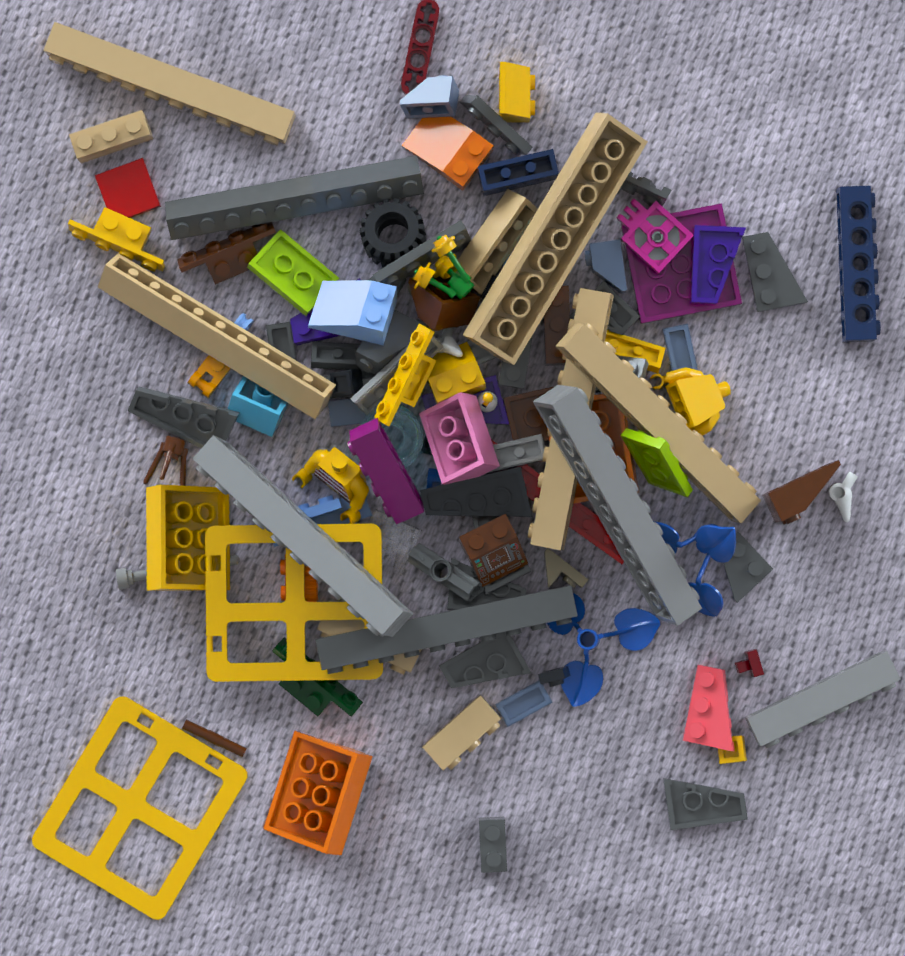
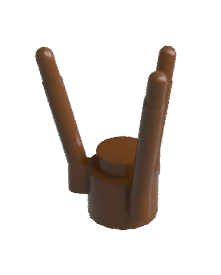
[143,436,189,486]

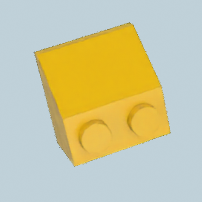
[499,62,535,123]
[427,342,486,404]

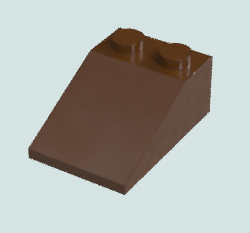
[762,460,841,525]

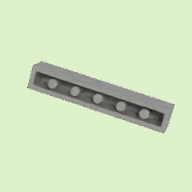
[745,651,901,748]

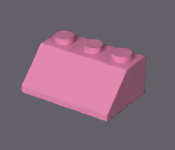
[419,392,500,485]

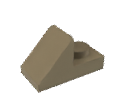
[544,548,589,588]

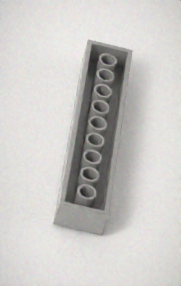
[533,385,702,626]
[193,435,414,637]

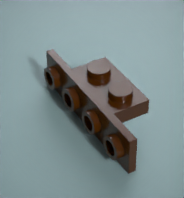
[177,222,276,285]

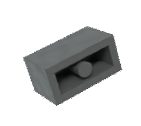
[479,816,507,873]

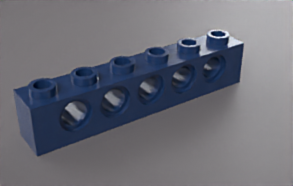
[836,185,881,343]

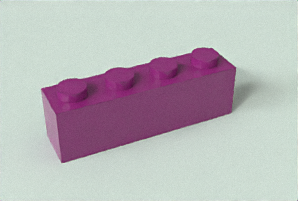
[347,418,424,525]

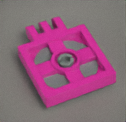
[616,199,694,274]

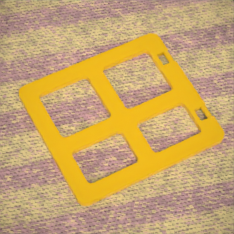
[205,523,383,682]
[32,696,248,920]

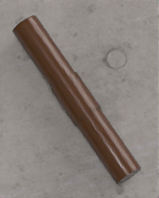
[182,719,247,757]

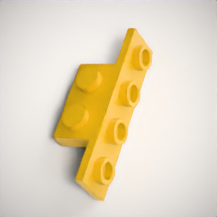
[68,207,165,272]
[374,324,437,427]

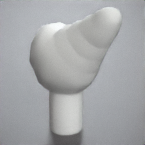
[436,328,463,357]
[828,472,858,523]

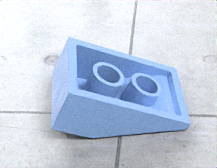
[308,281,397,345]

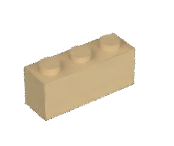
[69,110,154,163]
[422,695,501,770]

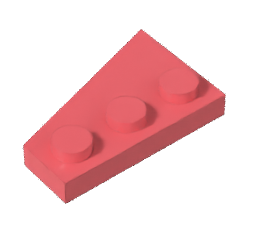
[683,665,735,751]

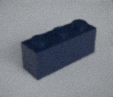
[478,149,559,197]

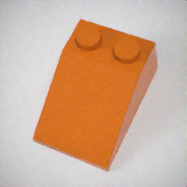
[402,116,494,191]

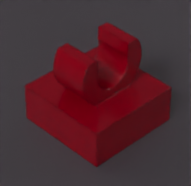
[735,649,764,677]

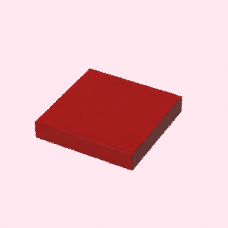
[95,158,161,218]

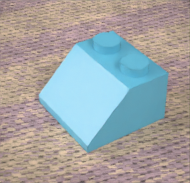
[228,376,289,437]

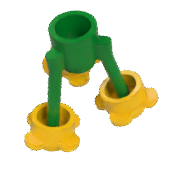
[413,234,475,300]

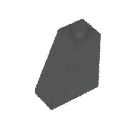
[356,310,428,375]

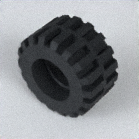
[360,198,427,268]

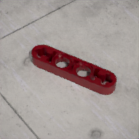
[401,0,439,95]

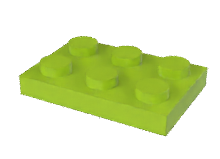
[247,229,339,316]
[620,428,693,498]

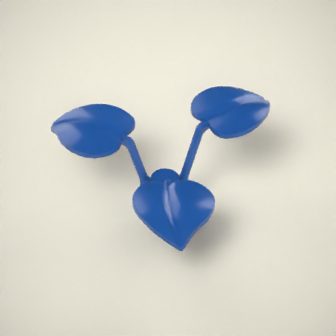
[653,521,736,617]
[547,593,661,707]

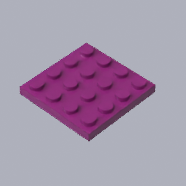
[621,203,742,324]

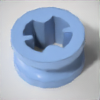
[234,313,254,331]

